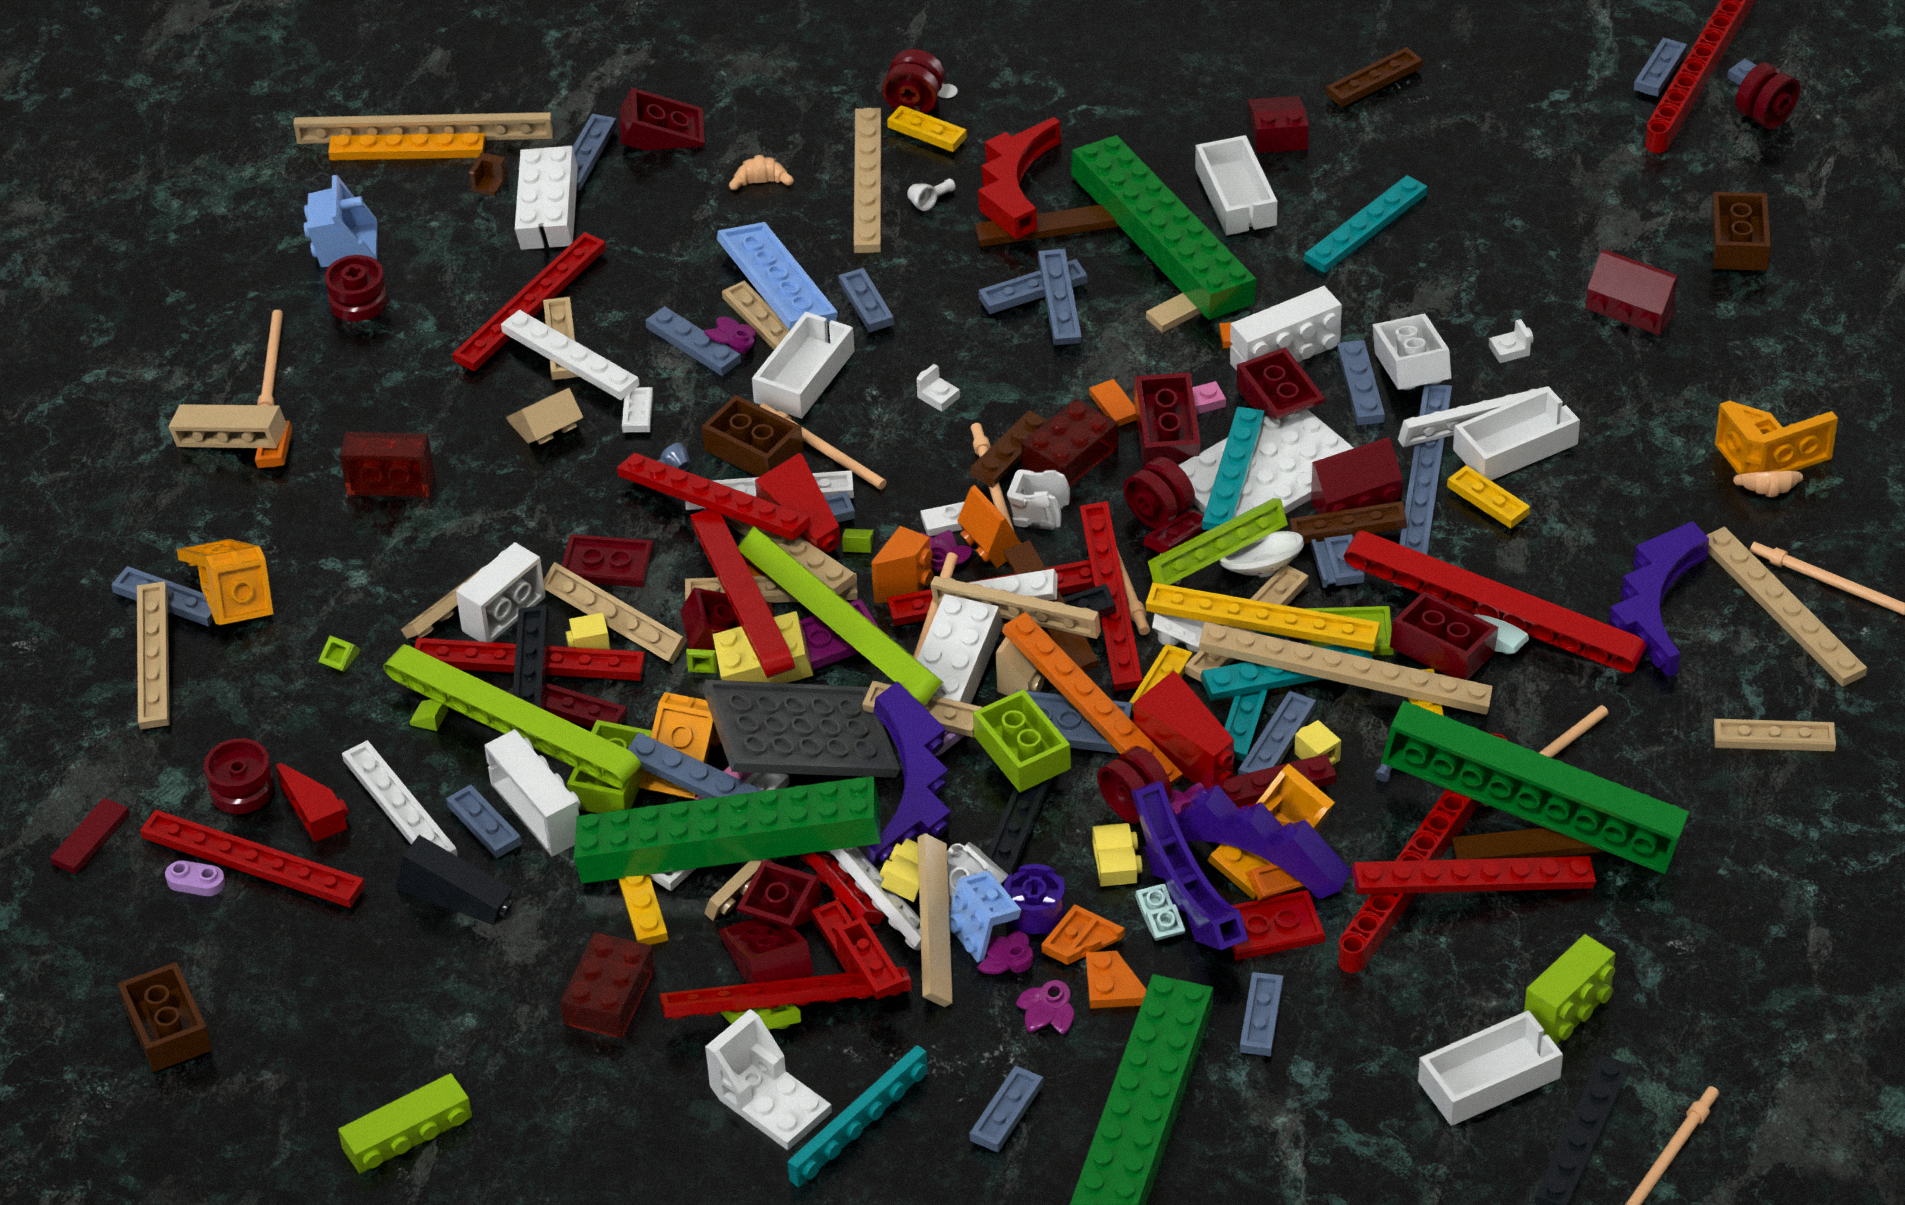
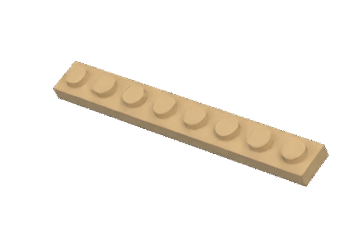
[854,108,881,253]
[1706,526,1867,687]

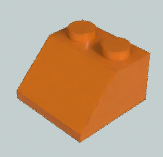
[957,485,1021,569]
[871,526,934,604]

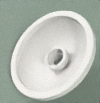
[1220,531,1304,577]

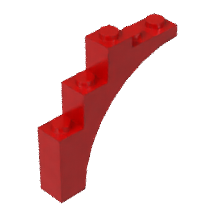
[978,117,1061,240]

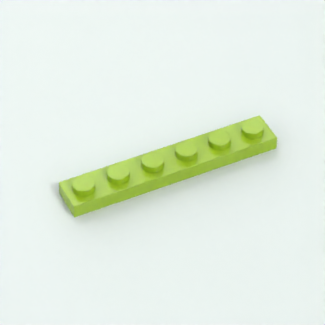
[1148,498,1288,585]

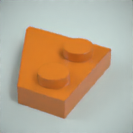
[1041,904,1125,965]
[1086,951,1147,1008]

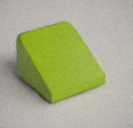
[842,529,874,553]
[318,635,361,672]
[686,649,719,673]
[410,699,448,731]

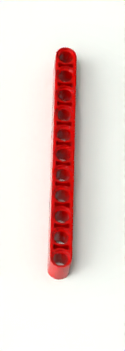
[1645,0,1756,153]
[690,509,795,679]
[1343,531,1646,673]
[1338,733,1508,973]

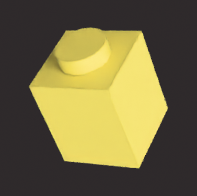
[565,612,610,650]
[1295,720,1341,765]

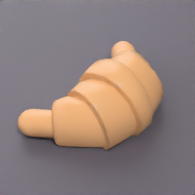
[729,155,793,190]
[1733,471,1803,497]

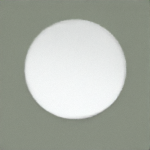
[939,84,958,98]

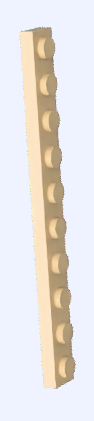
[294,112,553,144]
[1198,622,1493,715]

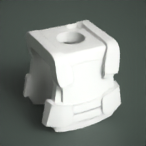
[1007,470,1070,531]

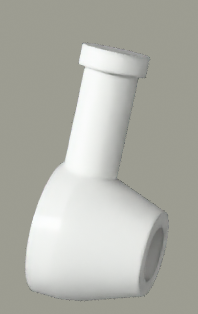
[907,179,955,211]

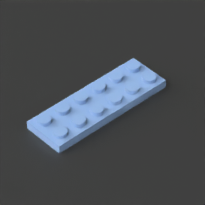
[717,222,838,330]

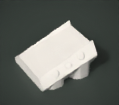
[1152,613,1220,652]
[947,842,1008,910]

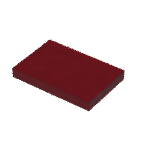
[561,534,654,588]

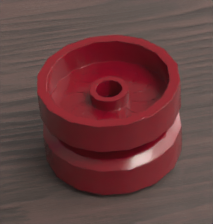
[882,49,945,114]
[1735,62,1801,130]
[325,255,388,322]
[1123,456,1195,529]
[204,738,275,814]
[1097,746,1172,824]

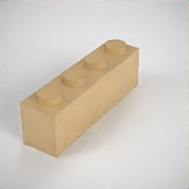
[168,404,287,448]

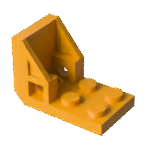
[1715,401,1838,475]
[177,539,273,625]
[639,692,721,800]
[1207,763,1335,900]

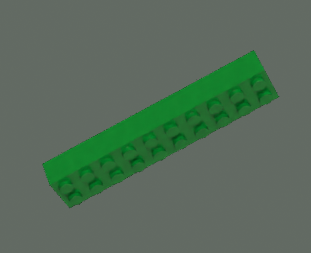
[1071,135,1256,320]
[1381,700,1689,874]
[574,776,880,884]
[1070,974,1213,1205]

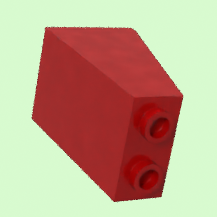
[1134,671,1234,789]

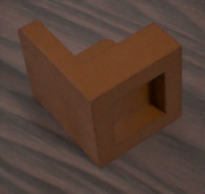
[469,152,508,196]

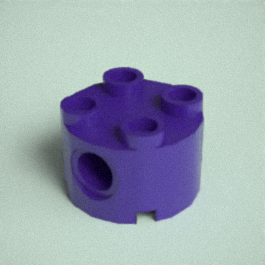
[1004,864,1066,934]

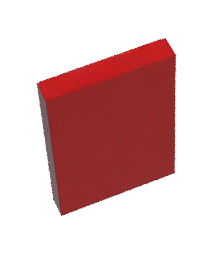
[1231,890,1325,960]

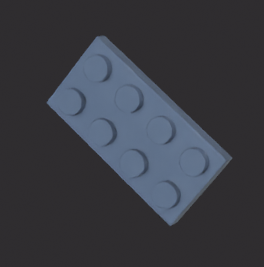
[1016,690,1132,754]

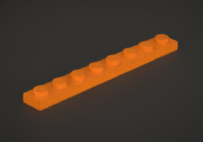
[1002,612,1183,786]

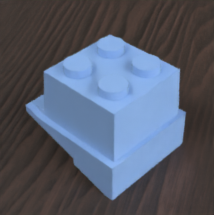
[304,175,378,267]

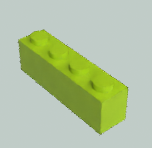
[338,1073,472,1174]

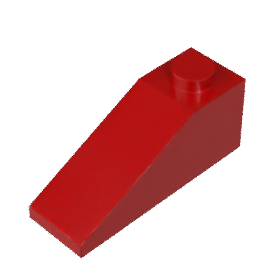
[276,763,349,842]

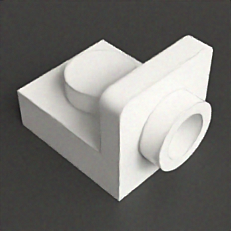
[1489,319,1533,363]
[917,364,960,412]

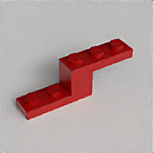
[811,899,905,1000]

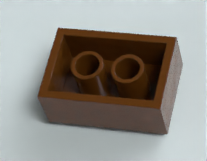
[1710,192,1771,271]
[702,395,803,477]
[117,962,212,1072]

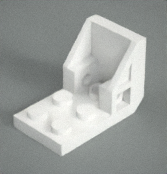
[705,1009,832,1150]

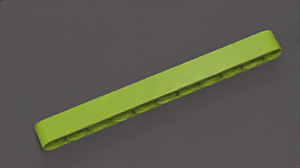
[738,526,944,706]
[383,644,641,788]

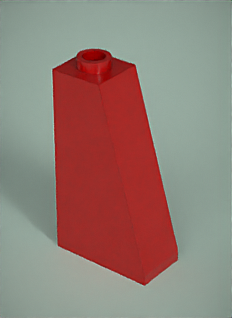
[755,453,840,553]

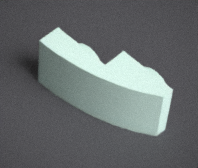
[1475,614,1529,654]
[1135,883,1185,941]

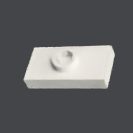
[622,387,653,433]
[920,502,964,536]

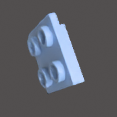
[949,870,1021,962]

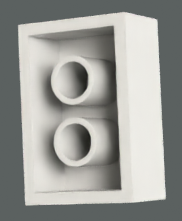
[1373,314,1451,390]
[456,542,546,642]

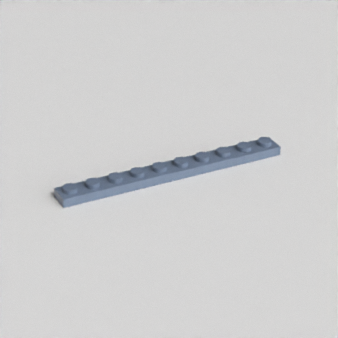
[1394,384,1452,587]

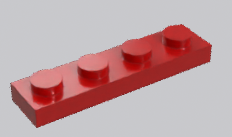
[800,851,885,925]

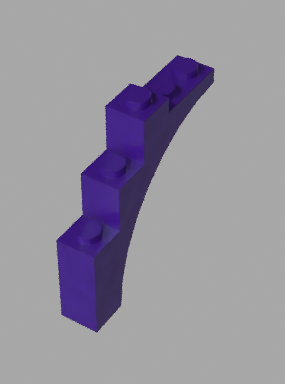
[1608,521,1709,677]
[866,681,951,867]
[1131,781,1248,950]
[1174,784,1351,899]

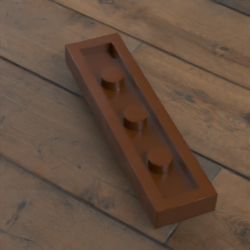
[1326,47,1423,107]
[969,410,1052,488]
[1290,501,1407,544]

